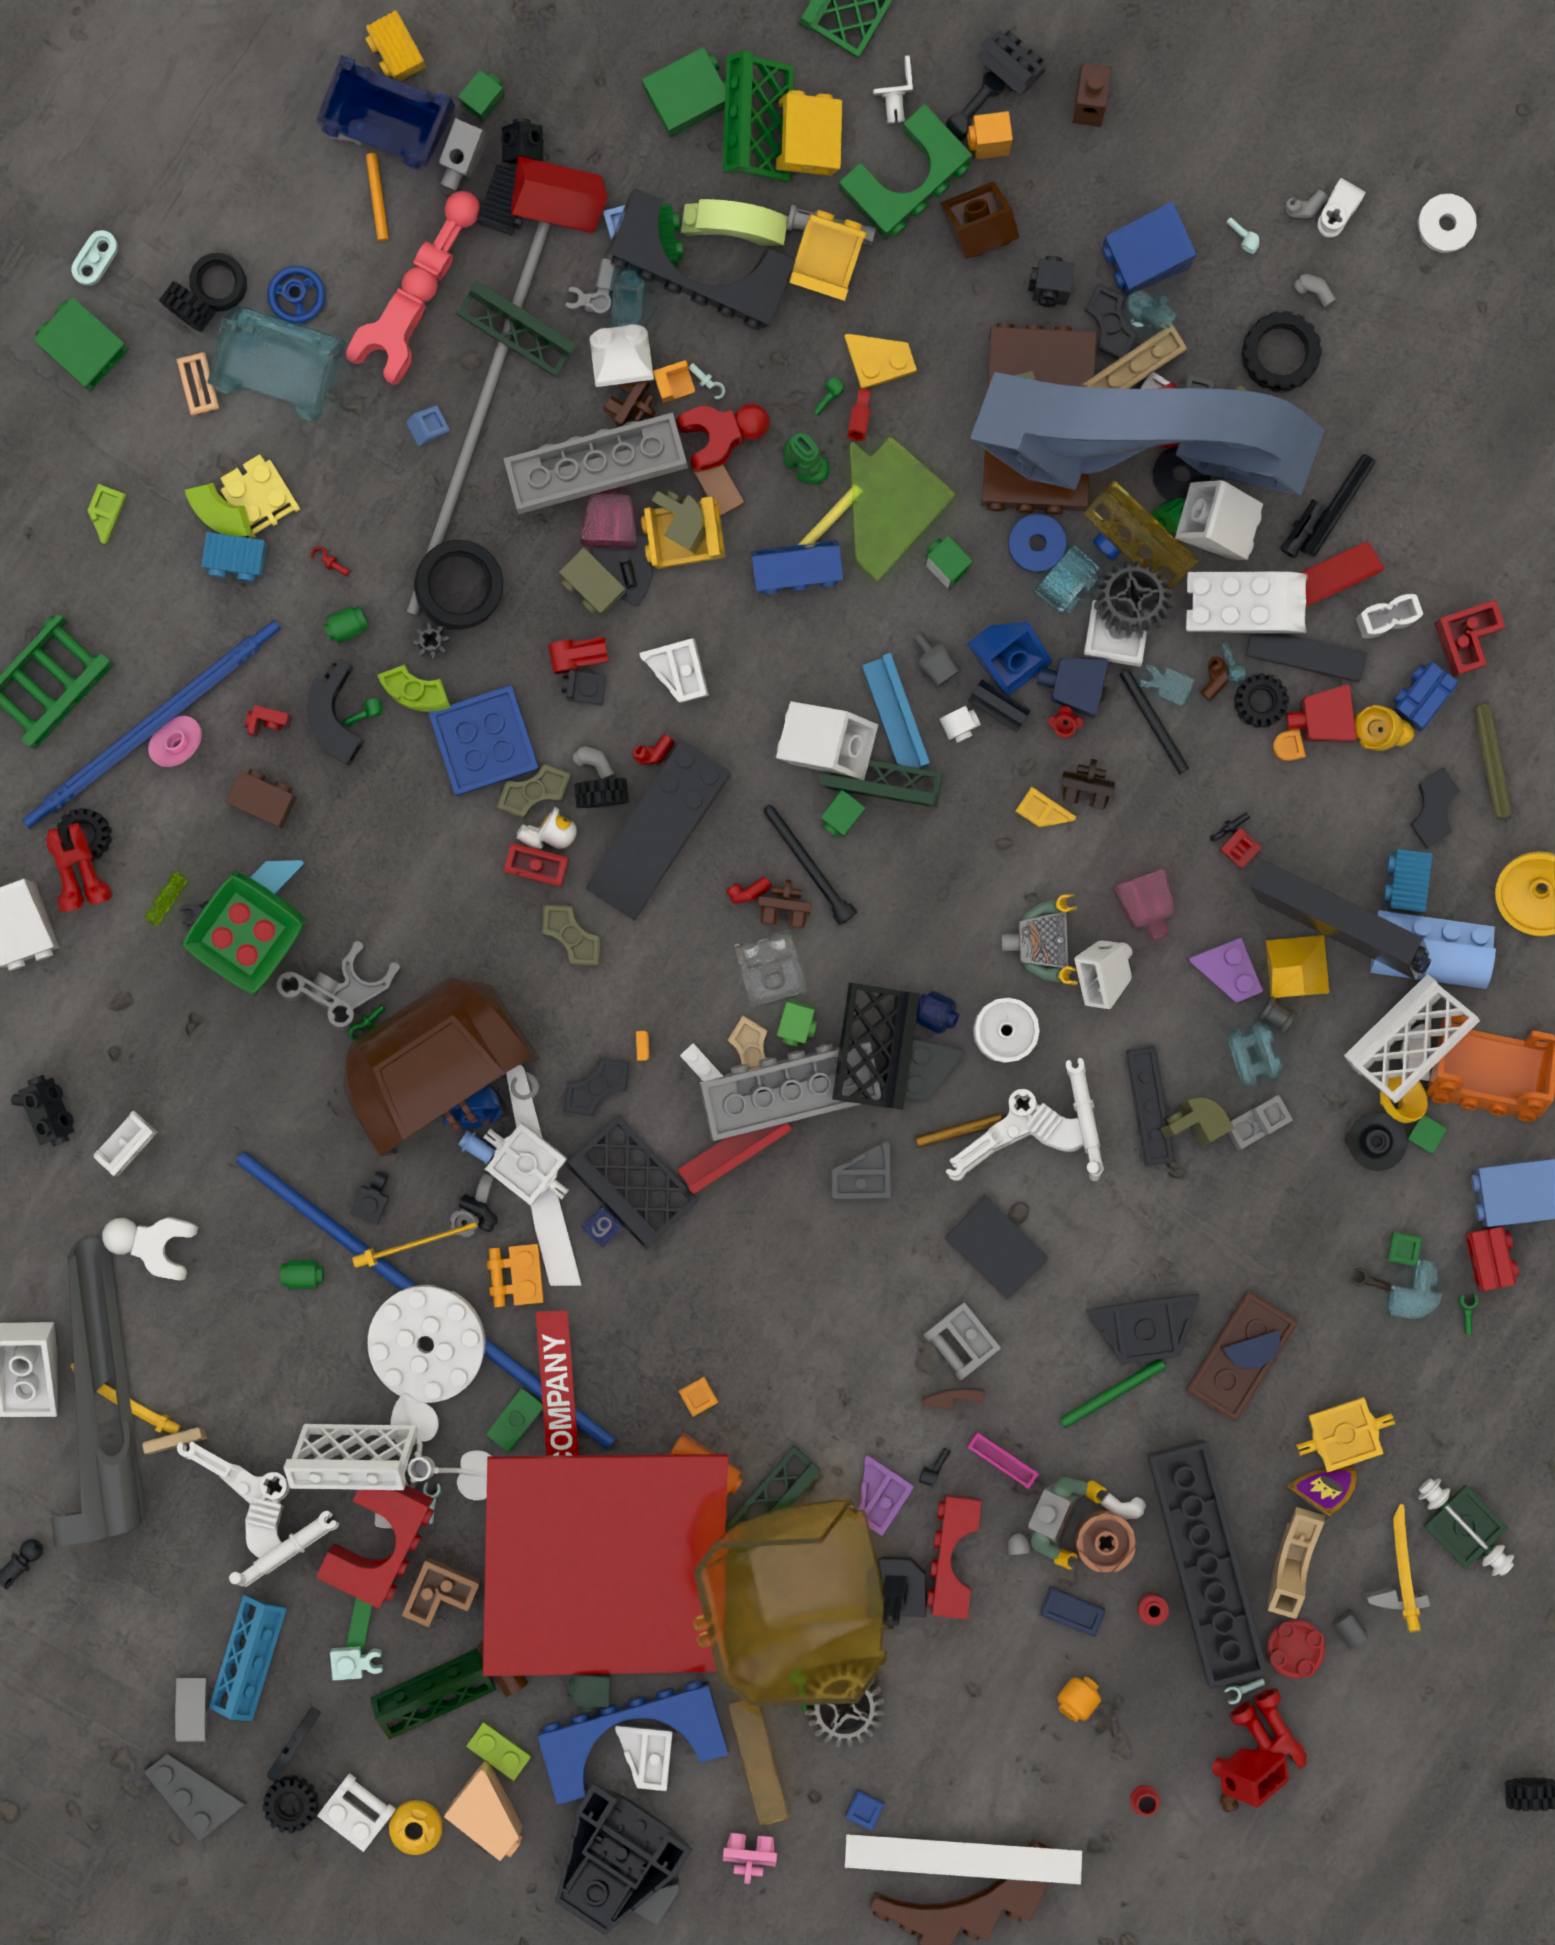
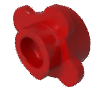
[1048,705,1083,738]

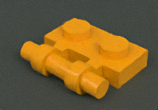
[487,1244,544,1307]

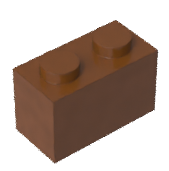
[225,769,297,829]

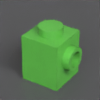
[777,999,818,1046]

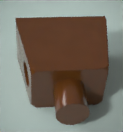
[1072,63,1111,127]

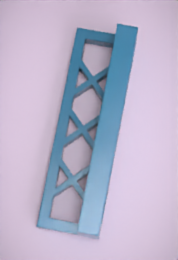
[862,653,930,776]
[209,1594,287,1721]

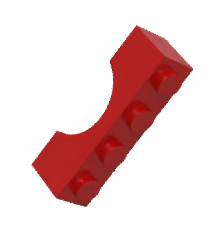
[926,1494,982,1619]

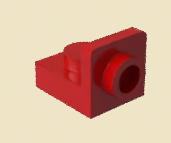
[245,705,292,737]

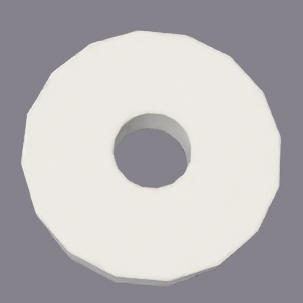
[1417,194,1477,253]

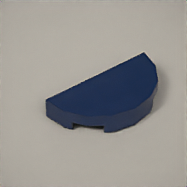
[1222,1329,1280,1369]

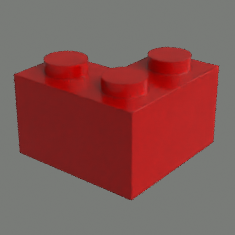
[1434,600,1505,678]

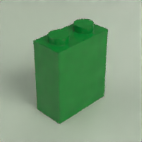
[642,47,726,138]
[33,297,129,392]

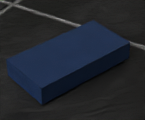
[1040,1587,1106,1637]

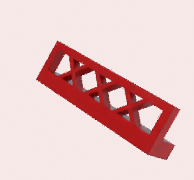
[678,1123,792,1194]

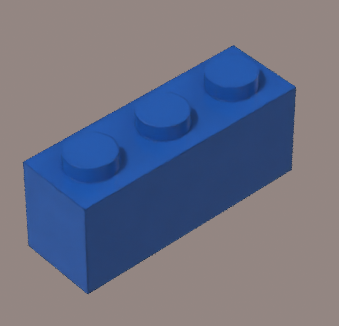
[751,540,843,594]

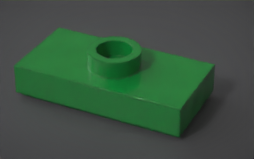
[485,1387,543,1453]

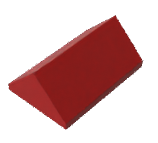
[510,157,608,233]

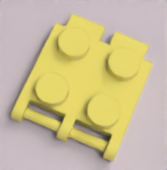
[220,454,301,539]

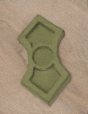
[496,764,572,819]
[542,905,601,966]

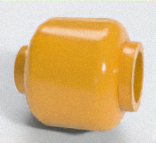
[1057,1676,1101,1722]

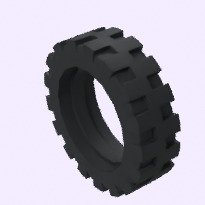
[1241,311,1322,392]

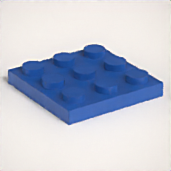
[428,685,539,796]

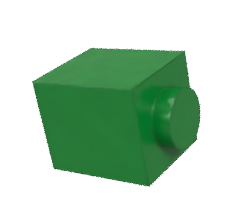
[458,70,505,122]
[820,790,865,838]

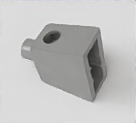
[439,118,490,191]

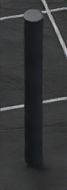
[1119,669,1189,775]

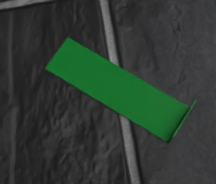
[346,1598,372,1655]

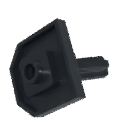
[866,1556,926,1629]

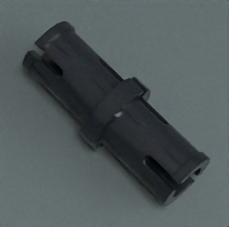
[1280,499,1327,558]

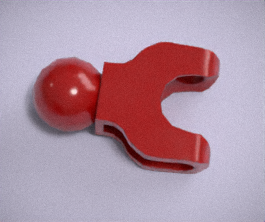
[676,403,770,472]

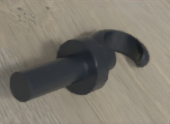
[1210,812,1250,841]

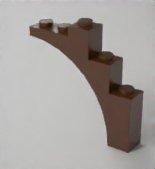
[869,1839,1053,1945]

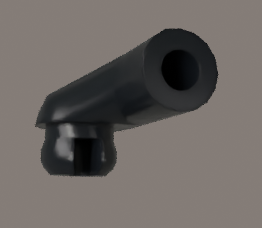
[459,1194,498,1232]

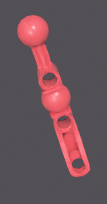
[346,191,481,385]

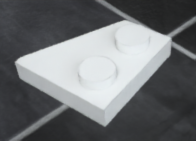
[639,638,709,703]
[615,1724,673,1791]

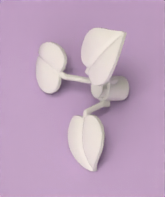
[375,1394,492,1528]

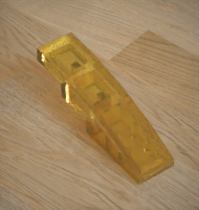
[729,1697,789,1826]

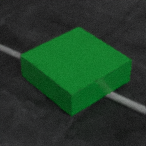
[1407,1115,1448,1154]
[1387,1232,1422,1266]

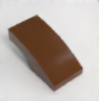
[922,1388,985,1410]

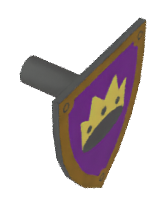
[1286,1466,1357,1520]

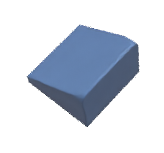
[406,405,450,447]

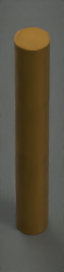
[915,1113,1002,1148]

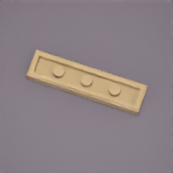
[1080,324,1187,389]

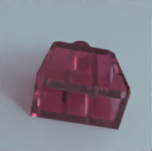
[580,487,637,548]
[1111,868,1175,941]

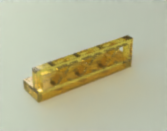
[1083,481,1199,589]

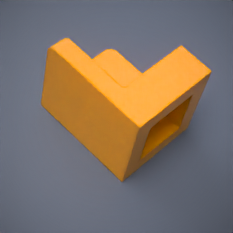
[653,360,695,404]

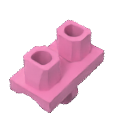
[723,1833,777,1884]

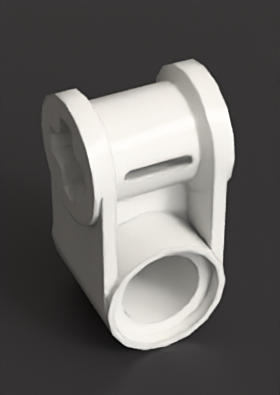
[1317,178,1366,238]

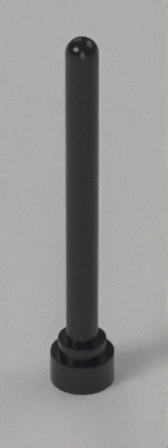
[764,805,858,926]

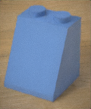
[1471,1158,1555,1227]

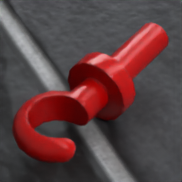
[310,546,350,577]

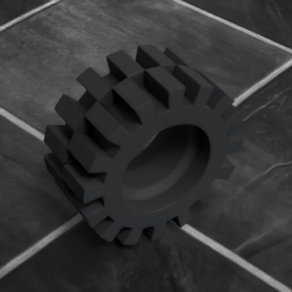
[159,281,216,333]
[1234,673,1289,728]
[574,778,629,808]
[56,808,112,861]
[262,1775,319,1833]
[1505,1777,1555,1811]

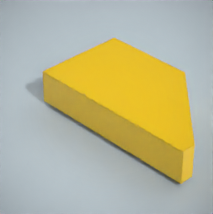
[1015,787,1076,828]

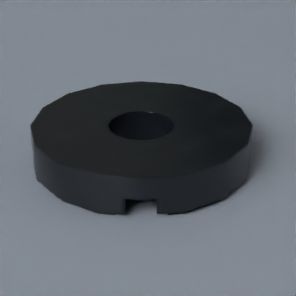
[1152,446,1211,500]

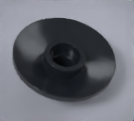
[1348,1112,1407,1171]

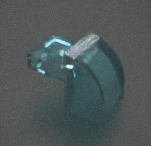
[1386,1260,1442,1319]

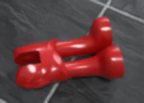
[45,823,113,912]
[1229,1688,1307,1776]

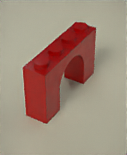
[316,1485,435,1609]

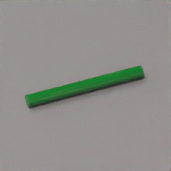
[1060,1359,1166,1428]

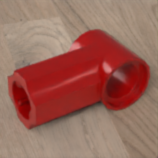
[548,637,609,674]

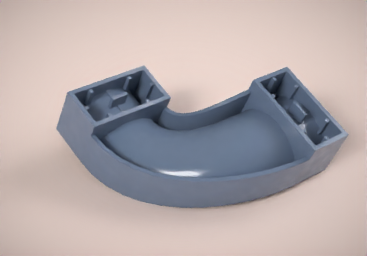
[970,372,1325,496]

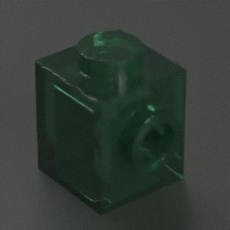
[568,1674,611,1711]

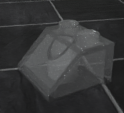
[734,929,808,1009]

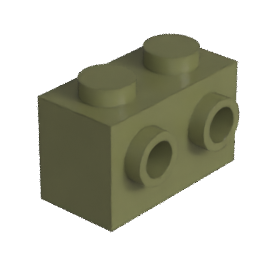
[559,547,627,616]

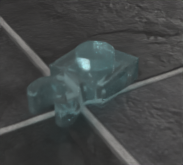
[1139,665,1195,707]

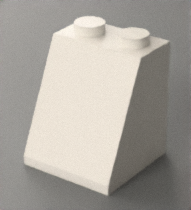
[1175,480,1263,560]
[776,701,878,781]
[0,879,59,971]

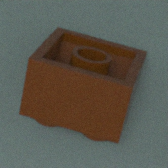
[940,182,1020,259]

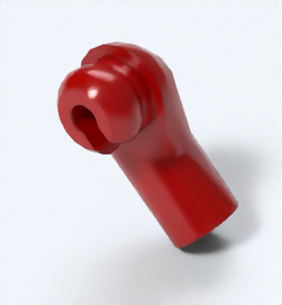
[633,734,675,765]
[726,876,771,904]

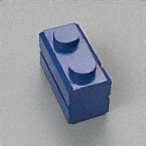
[1393,662,1459,731]

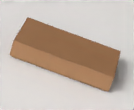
[691,465,744,517]

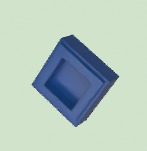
[845,1789,884,1831]

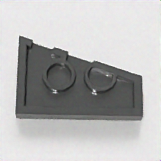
[144,1752,247,1842]

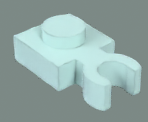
[330,1646,383,1680]

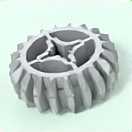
[805,1666,884,1747]

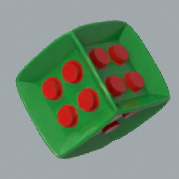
[180,869,309,996]

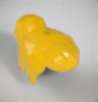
[1354,704,1415,751]

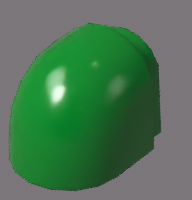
[1152,498,1186,533]

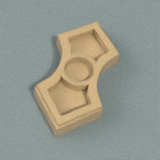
[728,1016,768,1068]

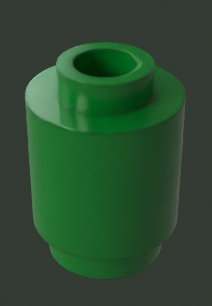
[324,606,369,644]
[280,1260,324,1290]

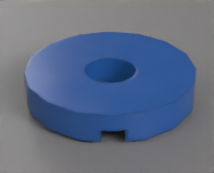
[1008,514,1067,573]

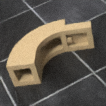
[1268,1507,1325,1619]

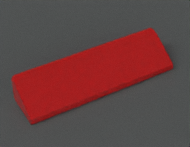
[1300,541,1385,607]

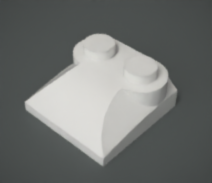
[590,324,654,387]

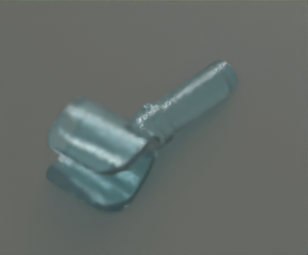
[1221,642,1246,682]

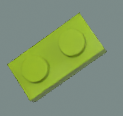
[466,1721,532,1781]

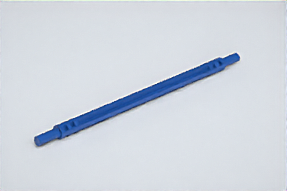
[22,620,281,829]

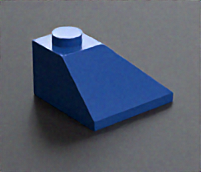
[967,621,1053,696]

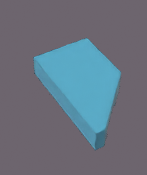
[250,860,305,894]

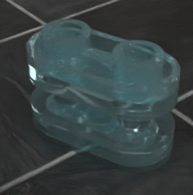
[1227,1022,1283,1088]

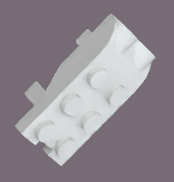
[1186,572,1308,633]

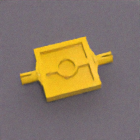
[1296,1397,1395,1472]

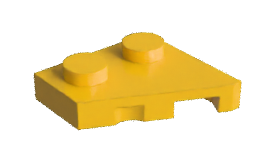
[844,334,917,389]

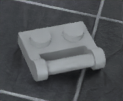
[923,1302,1001,1381]

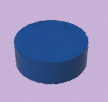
[1092,533,1121,560]

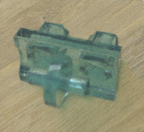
[1126,291,1177,330]

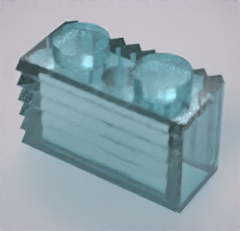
[1034,545,1100,615]

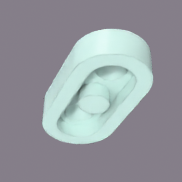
[71,230,118,286]

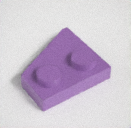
[1188,938,1263,1003]

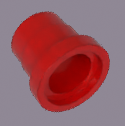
[1130,1785,1160,1816]

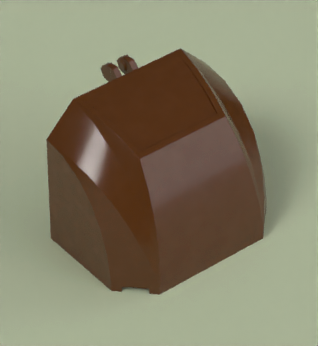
[343,977,540,1157]

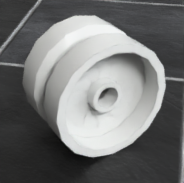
[973,998,1040,1063]

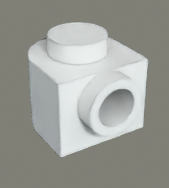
[939,706,981,743]

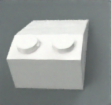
[0,1322,58,1417]

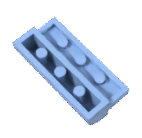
[1370,910,1496,989]

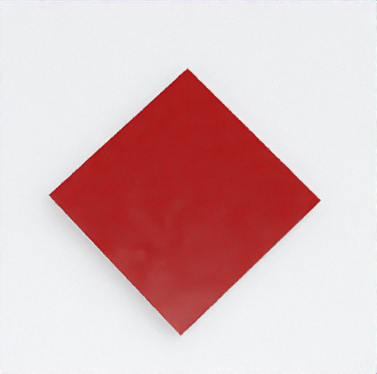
[483,1454,728,1676]

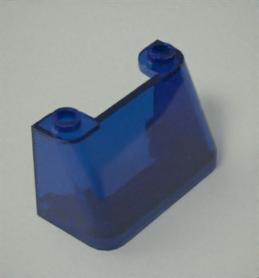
[316,54,455,170]

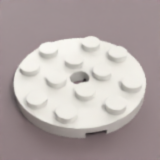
[368,1284,486,1403]

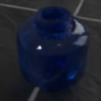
[916,991,959,1034]

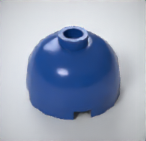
[442,1085,502,1130]

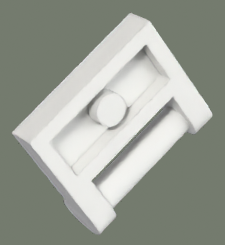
[317,1773,396,1852]

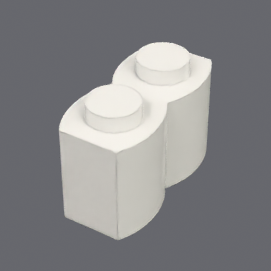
[1356,594,1423,638]

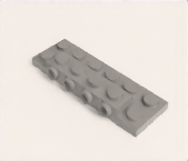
[503,412,688,514]
[699,1041,881,1141]

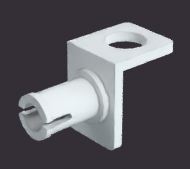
[872,56,913,124]

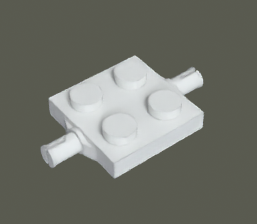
[483,1122,569,1205]

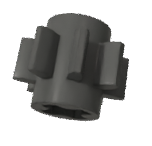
[413,622,450,660]

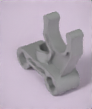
[277,941,401,1031]

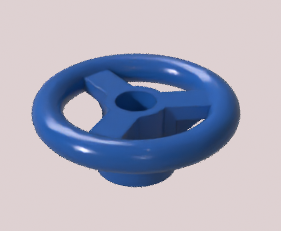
[267,266,325,323]

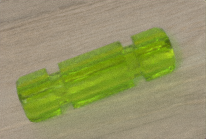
[145,872,187,926]

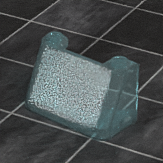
[207,307,345,421]

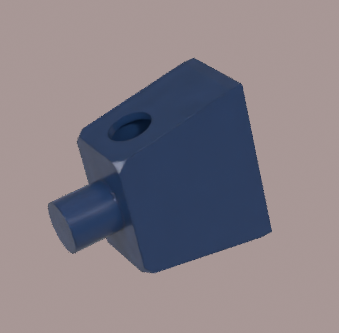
[1036,658,1108,718]

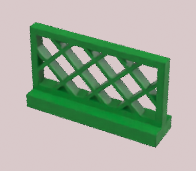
[797,0,892,59]
[723,50,794,182]

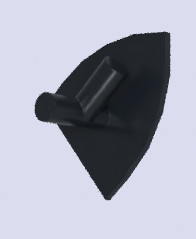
[592,534,653,607]

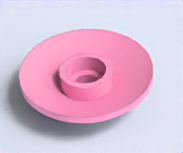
[148,716,202,767]

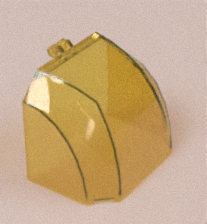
[693,1498,888,1706]

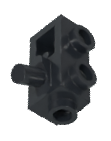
[11,1075,74,1147]

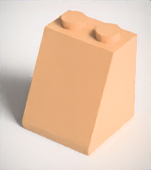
[444,1760,523,1861]

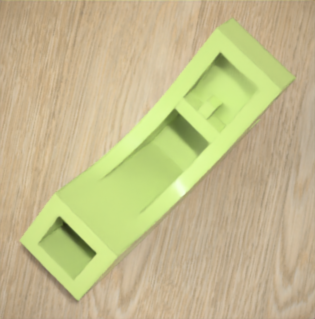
[681,199,788,246]

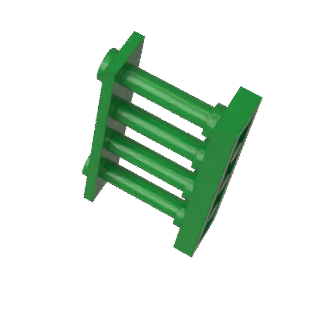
[0,613,115,750]

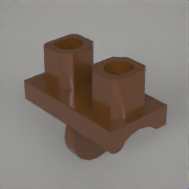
[604,380,656,427]
[758,879,812,929]

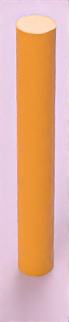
[366,153,389,242]

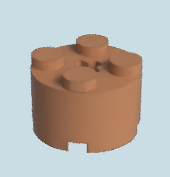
[1074,1509,1136,1573]

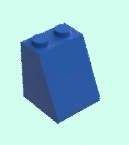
[1101,201,1196,296]

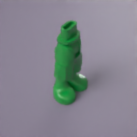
[783,433,830,484]

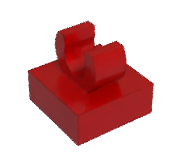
[1220,828,1262,869]

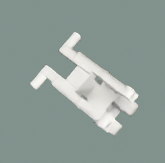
[946,1058,1104,1181]
[177,1442,339,1587]

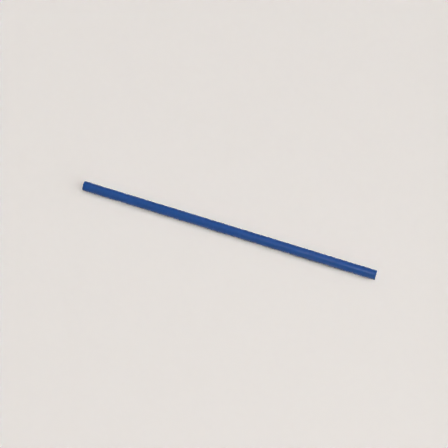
[236,1151,616,1449]

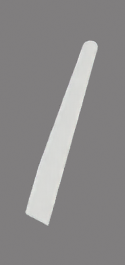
[506,1065,581,1286]

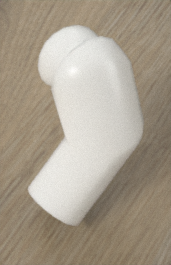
[1100,1493,1146,1520]

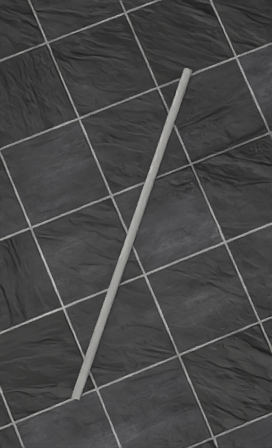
[406,222,551,616]

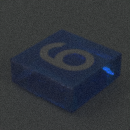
[581,1206,623,1248]

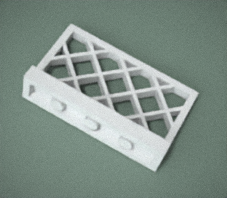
[1344,974,1480,1103]
[283,1424,418,1490]

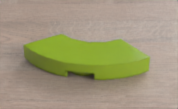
[184,483,252,537]
[377,665,451,712]

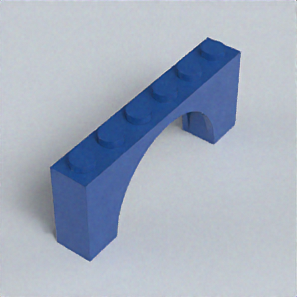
[538,1679,729,1805]

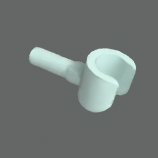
[1226,217,1259,254]
[423,1482,442,1524]
[1224,1678,1265,1704]

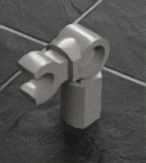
[565,258,619,317]

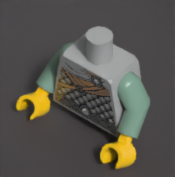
[1001,894,1078,985]
[1028,1477,1107,1570]

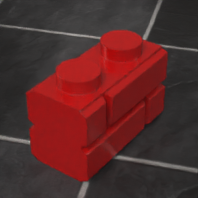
[504,843,570,888]
[1465,1226,1519,1291]

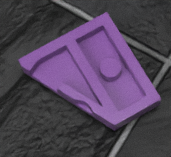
[858,1455,916,1536]

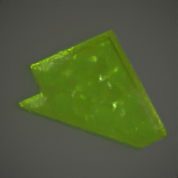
[849,436,956,582]

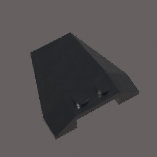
[555,1783,693,1935]

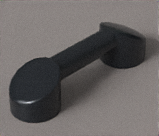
[946,71,1005,141]

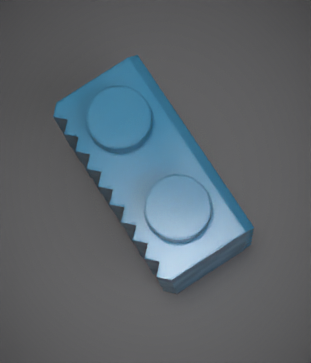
[201,532,268,582]
[1383,849,1432,913]

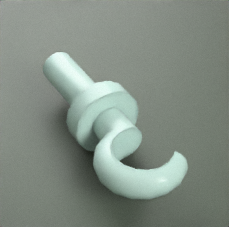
[688,363,726,400]

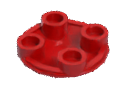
[1266,1619,1325,1679]

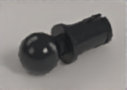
[0,1539,43,1590]

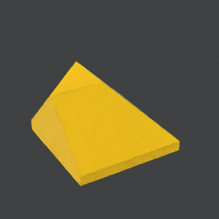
[1265,935,1330,998]

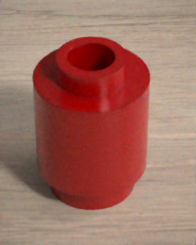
[1136,1592,1169,1626]

